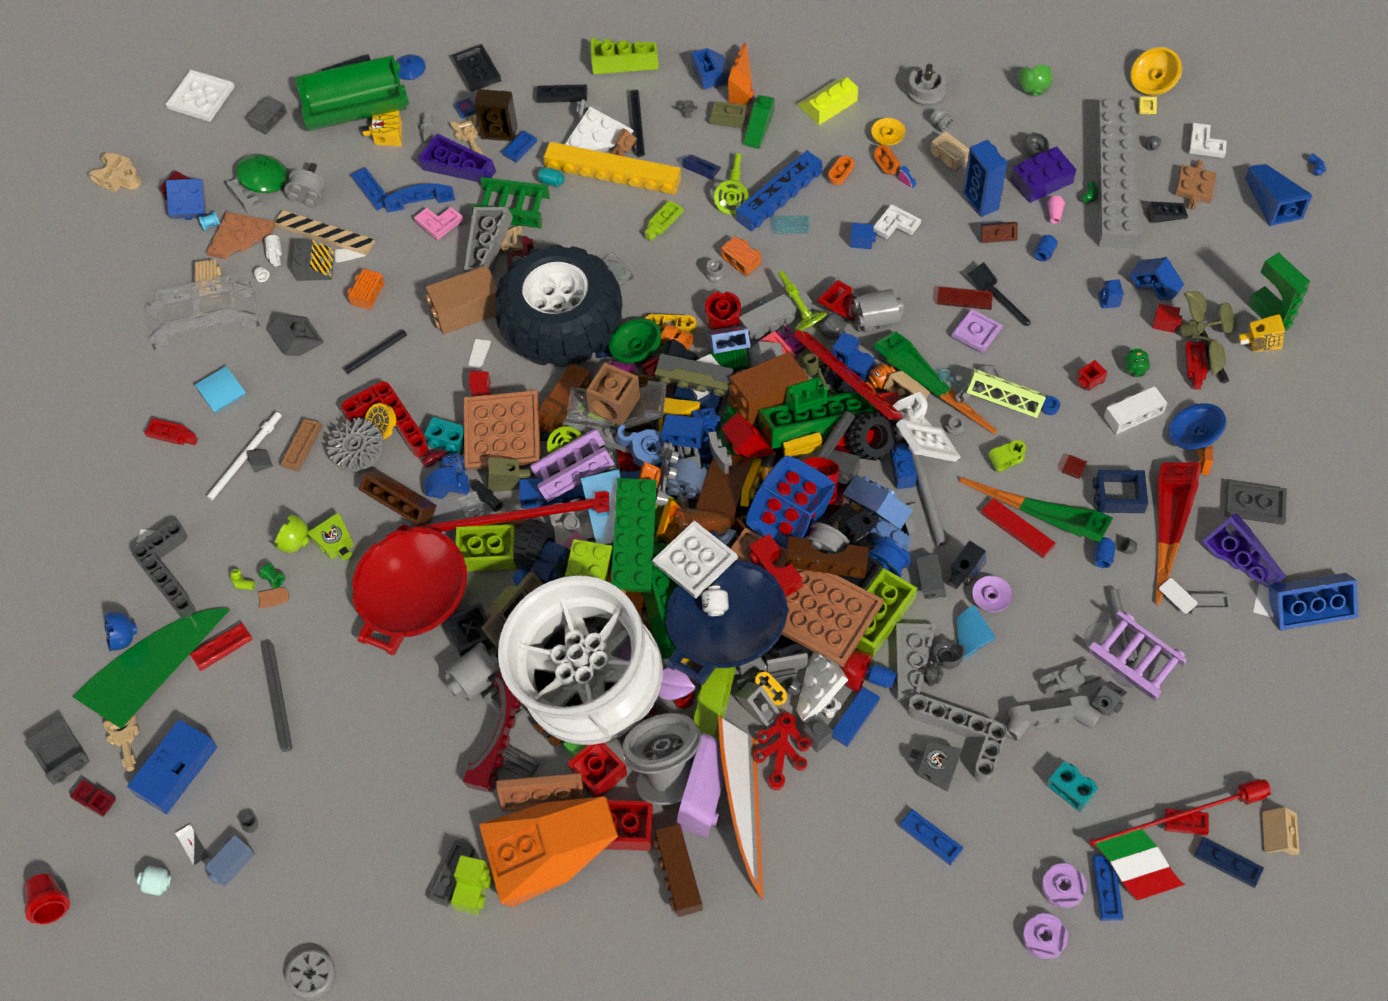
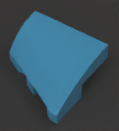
[956,605,996,659]

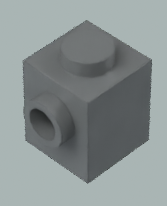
[803,716,833,753]

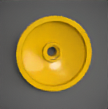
[1131,47,1182,96]

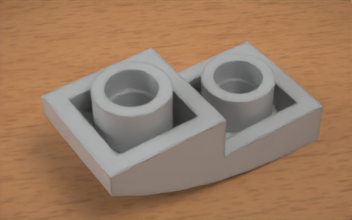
[708,432,732,474]

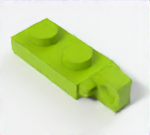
[645,200,684,242]

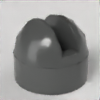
[1146,136,1161,151]
[1120,537,1137,555]
[785,678,802,696]
[240,814,258,833]

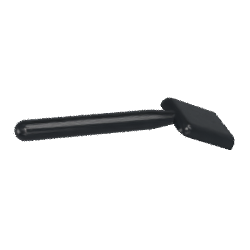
[967,262,1031,326]

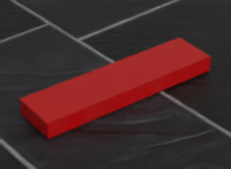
[981,498,1056,558]

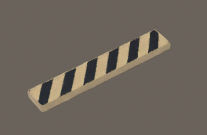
[274,210,375,255]

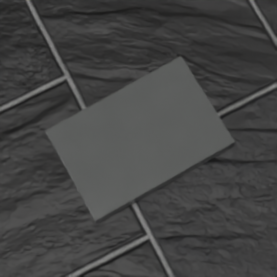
[1224,480,1287,525]

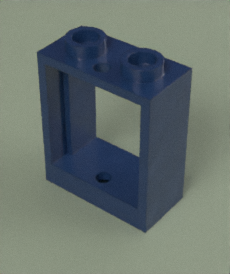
[1092,470,1148,513]

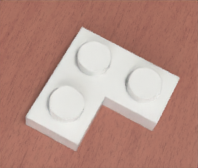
[1189,123,1227,158]
[873,204,921,239]

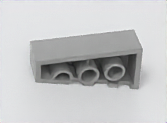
[464,207,513,273]

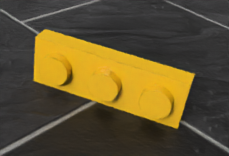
[740,458,763,507]

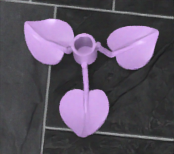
[606,637,695,700]

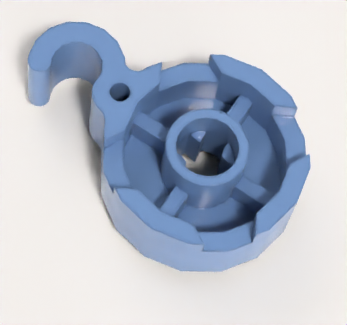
[616,425,663,468]

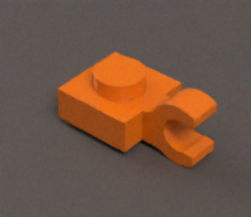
[1197,445,1213,476]

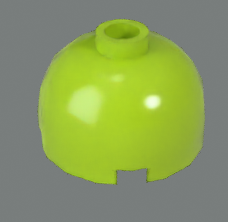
[274,514,310,553]

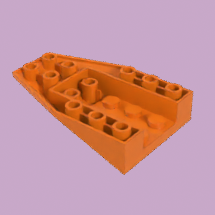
[479,796,618,907]

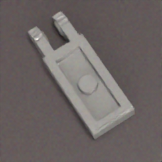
[1039,660,1099,696]

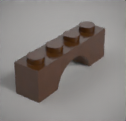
[785,536,869,578]

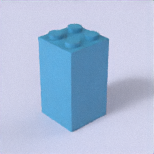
[581,469,621,546]

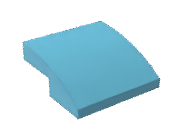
[195,366,246,414]

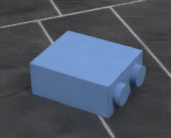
[706,325,751,353]

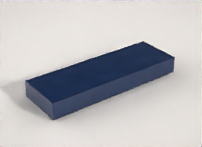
[1193,837,1264,888]

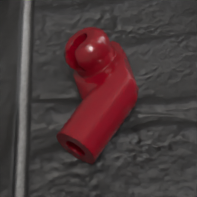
[421,449,448,468]

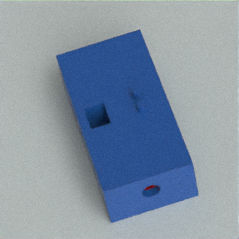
[127,720,218,815]

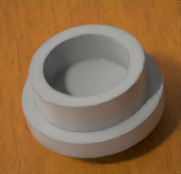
[946,417,965,435]

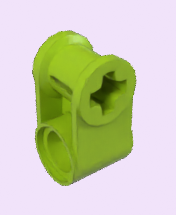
[988,440,1026,472]

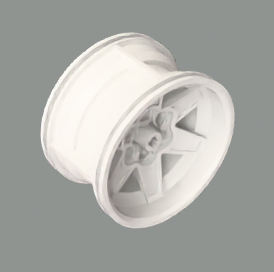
[498,576,663,745]

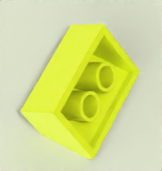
[798,77,858,125]

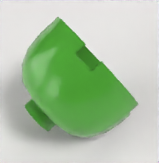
[1018,65,1052,96]

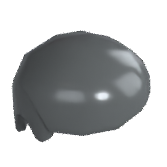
[1024,132,1049,157]
[933,639,965,669]

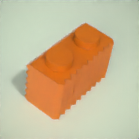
[721,236,761,277]
[347,268,385,310]

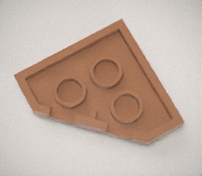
[207,212,276,259]

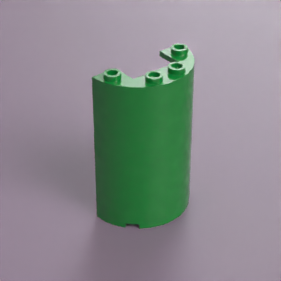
[296,55,409,132]

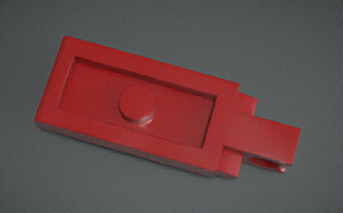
[1185,342,1207,390]
[144,418,198,445]

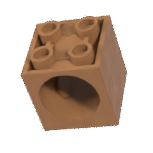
[586,362,640,426]

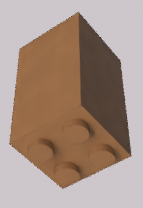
[425,265,497,335]

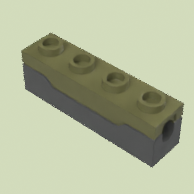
[655,354,735,396]

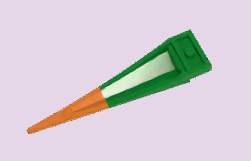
[873,331,997,434]
[959,477,1113,542]

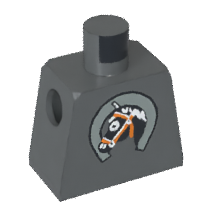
[909,743,961,791]

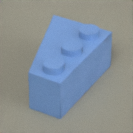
[843,475,913,530]

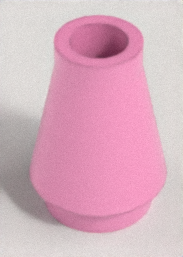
[1047,196,1065,224]

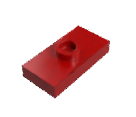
[1164,808,1209,835]

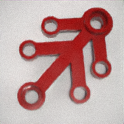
[753,713,810,790]

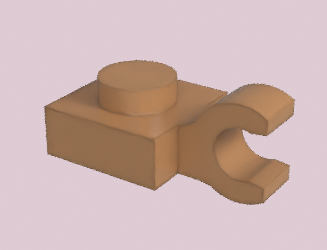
[611,128,637,156]

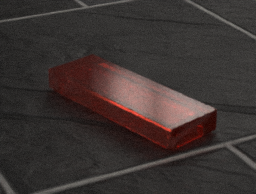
[937,287,993,310]

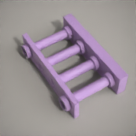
[530,428,615,502]
[1089,611,1187,701]

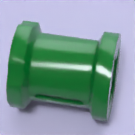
[259,563,286,588]

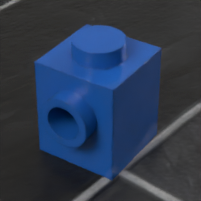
[850,223,877,250]

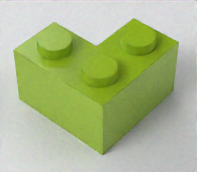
[451,855,493,915]

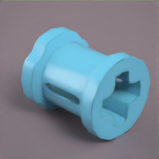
[199,211,220,231]

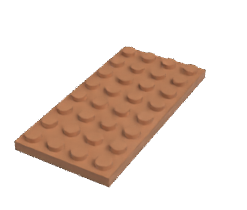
[731,528,884,667]

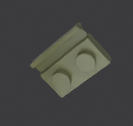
[710,101,747,128]

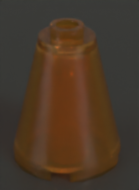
[675,508,731,536]

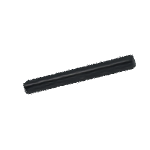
[630,89,645,157]

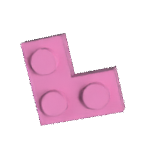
[414,207,464,240]

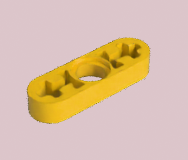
[645,314,697,333]

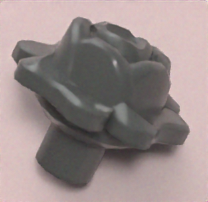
[677,100,698,118]
[923,662,944,687]

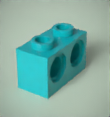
[424,417,464,454]
[1046,761,1099,812]

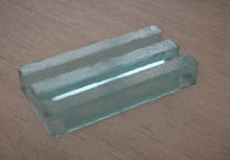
[774,216,809,234]

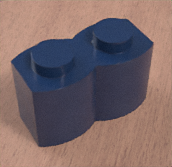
[531,541,571,584]

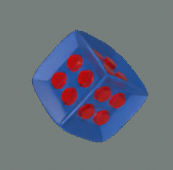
[746,456,835,549]

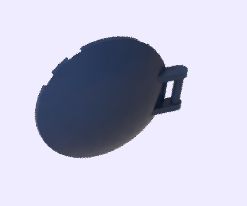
[666,560,788,685]

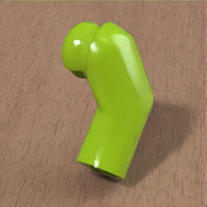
[230,569,255,590]

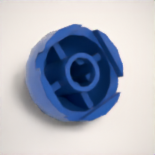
[104,611,137,651]

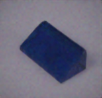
[682,154,721,180]

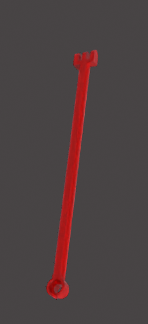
[396,491,609,532]

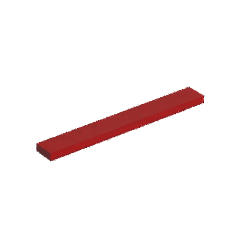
[793,330,903,421]

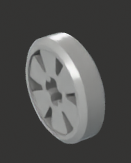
[286,949,336,999]

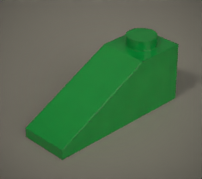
[743,94,775,149]

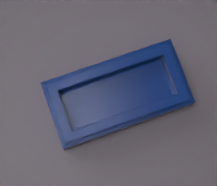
[502,130,537,163]

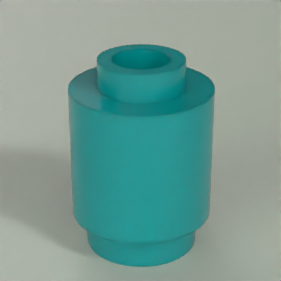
[538,167,565,188]

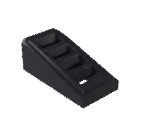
[1146,201,1188,223]

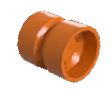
[660,324,693,350]

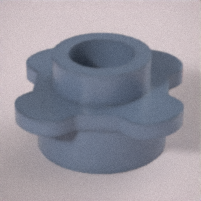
[839,381,856,393]

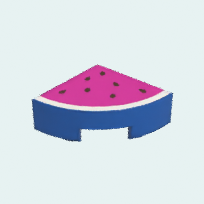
[899,165,916,189]

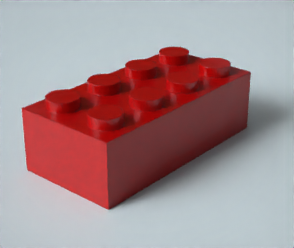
[568,799,654,851]

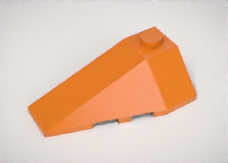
[728,43,754,106]

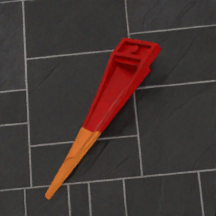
[1156,462,1201,606]

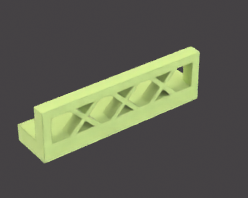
[966,368,1046,418]

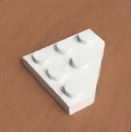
[565,107,634,152]
[796,652,848,723]

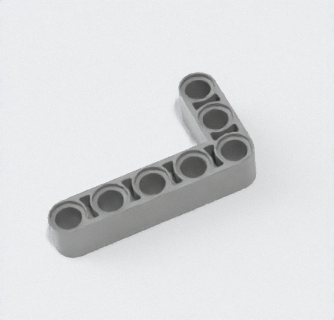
[908,694,1007,784]

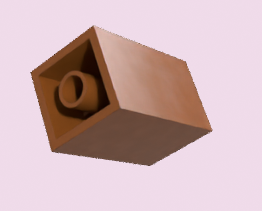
[728,352,808,425]

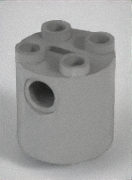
[851,289,904,332]
[445,642,500,702]

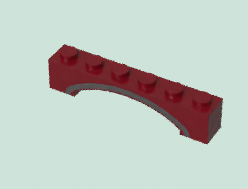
[463,667,522,793]

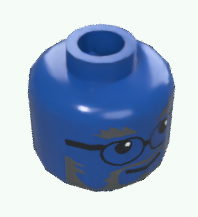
[439,452,466,474]

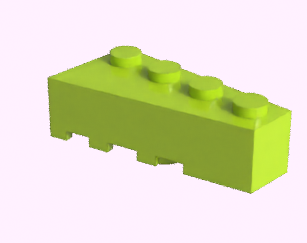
[591,37,659,74]

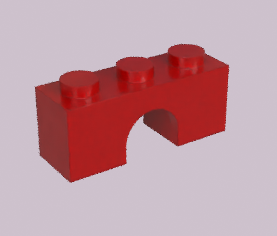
[748,534,803,597]

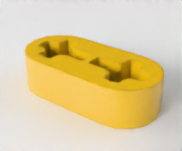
[754,672,787,705]

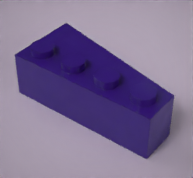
[418,133,496,183]

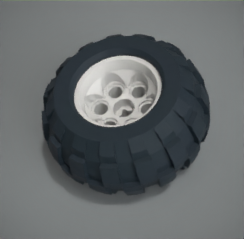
[494,245,623,367]

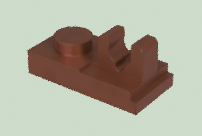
[981,222,1018,243]

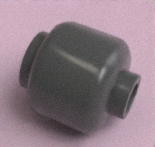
[819,312,846,339]

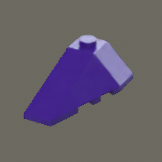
[1202,513,1286,588]

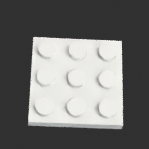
[165,69,235,122]
[652,521,738,599]

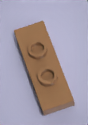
[280,418,322,472]

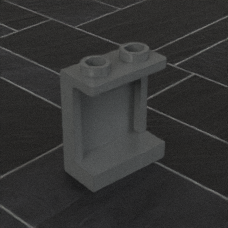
[24,718,90,785]

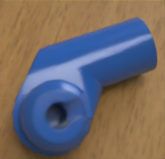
[1307,153,1326,176]

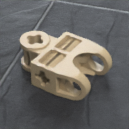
[88,152,142,192]

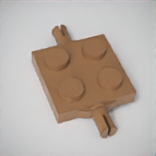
[1175,160,1216,209]

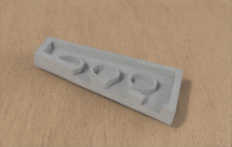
[896,623,936,701]

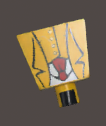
[363,111,402,146]

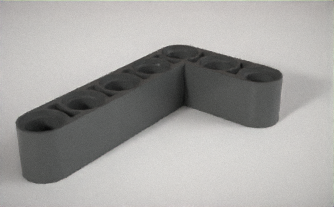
[132,521,196,618]

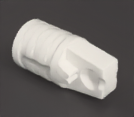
[264,235,282,267]

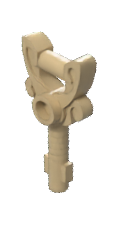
[450,115,483,154]
[500,226,523,253]
[103,714,140,772]

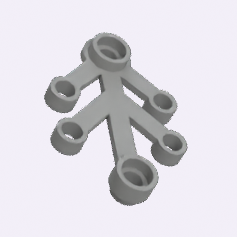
[656,441,679,506]

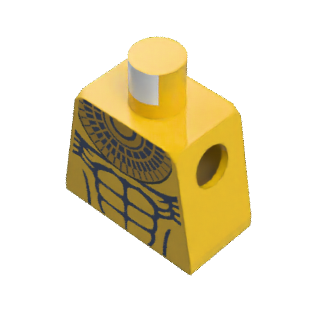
[1238,314,1285,352]

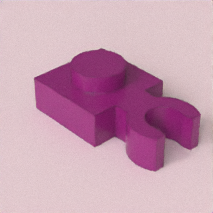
[777,326,806,355]

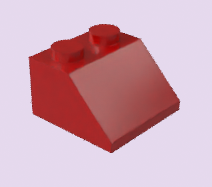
[722,413,775,459]
[567,743,628,798]

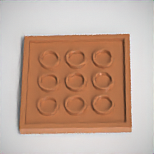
[464,390,541,470]

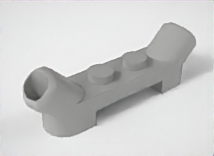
[1006,696,1101,740]

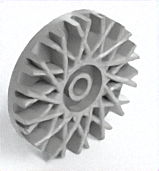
[327,417,384,472]

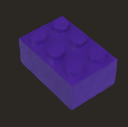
[1011,146,1076,203]

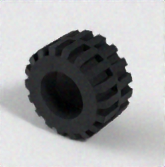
[844,412,897,461]
[513,518,555,569]

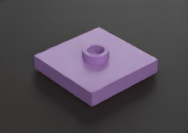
[952,308,1003,353]

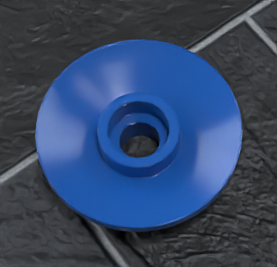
[395,54,426,80]

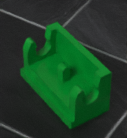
[786,377,828,413]

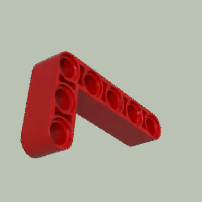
[341,382,429,457]

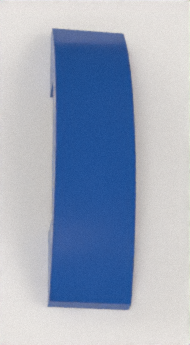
[384,184,455,213]

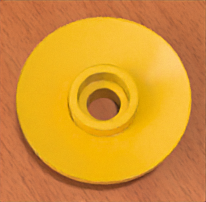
[871,118,906,145]

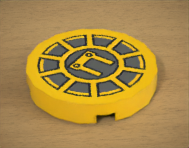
[365,403,396,440]

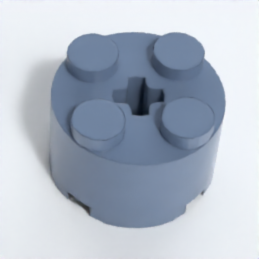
[666,458,707,500]

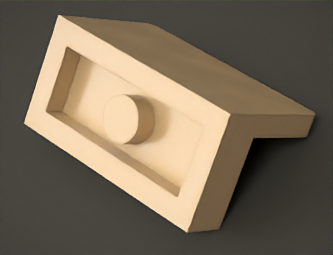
[1262,807,1300,856]

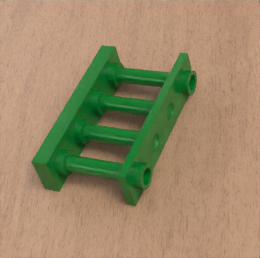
[472,177,550,229]

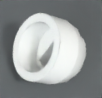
[254,266,270,282]

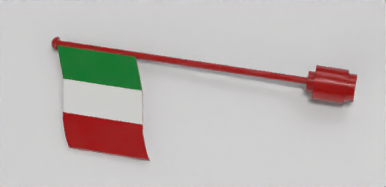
[1089,778,1271,900]

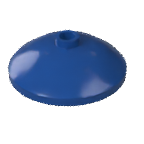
[1169,403,1227,449]

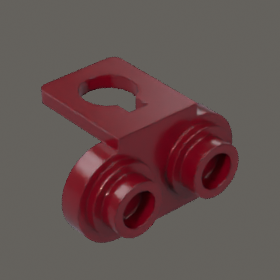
[507,236,534,267]

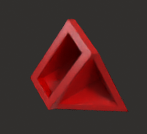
[817,280,855,321]

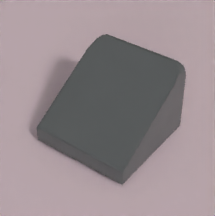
[247,450,273,473]

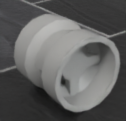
[930,108,954,132]
[706,258,724,283]

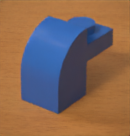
[424,467,470,499]

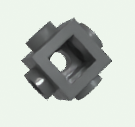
[1092,681,1127,716]

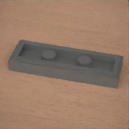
[427,840,475,908]

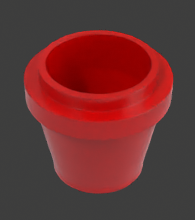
[24,873,70,924]

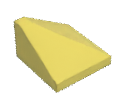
[1138,97,1157,115]

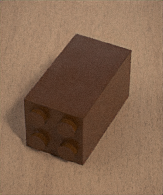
[696,452,752,530]

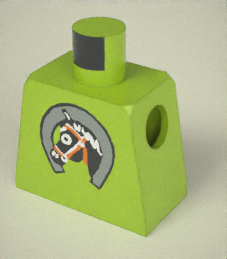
[308,513,354,560]

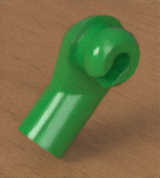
[1081,181,1098,203]

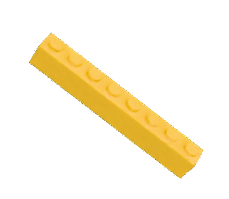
[544,142,681,195]

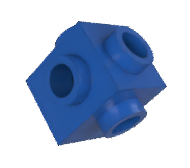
[692,408,721,436]

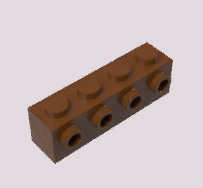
[359,470,437,526]
[653,824,703,917]

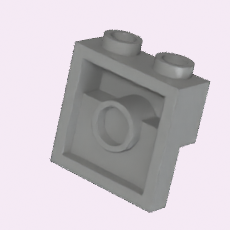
[550,498,595,545]

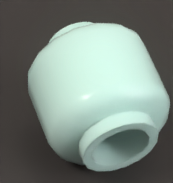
[137,866,171,896]

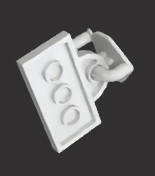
[893,392,961,462]

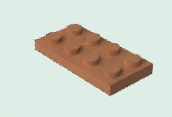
[497,773,585,812]

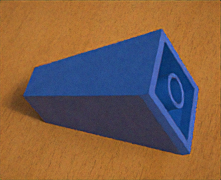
[1245,164,1312,226]

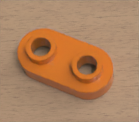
[874,145,900,175]
[828,156,854,185]

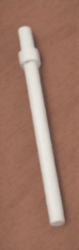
[207,412,282,501]

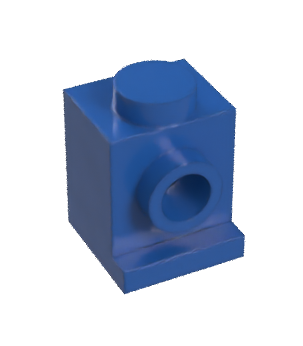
[1098,279,1124,309]

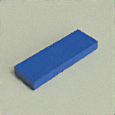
[351,167,388,211]
[832,687,880,747]
[899,809,964,865]
[1092,855,1123,921]

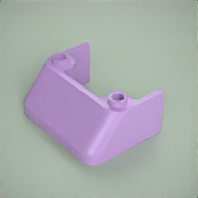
[676,733,725,838]

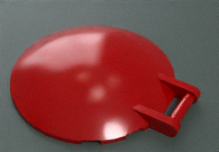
[352,527,467,656]

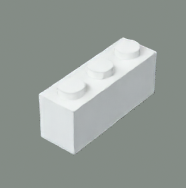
[1104,386,1167,435]

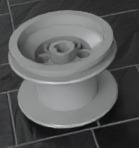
[623,713,701,805]

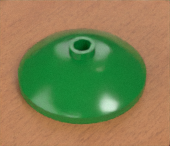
[236,154,288,194]
[609,318,662,363]

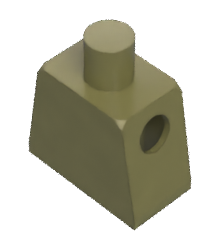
[487,458,530,492]

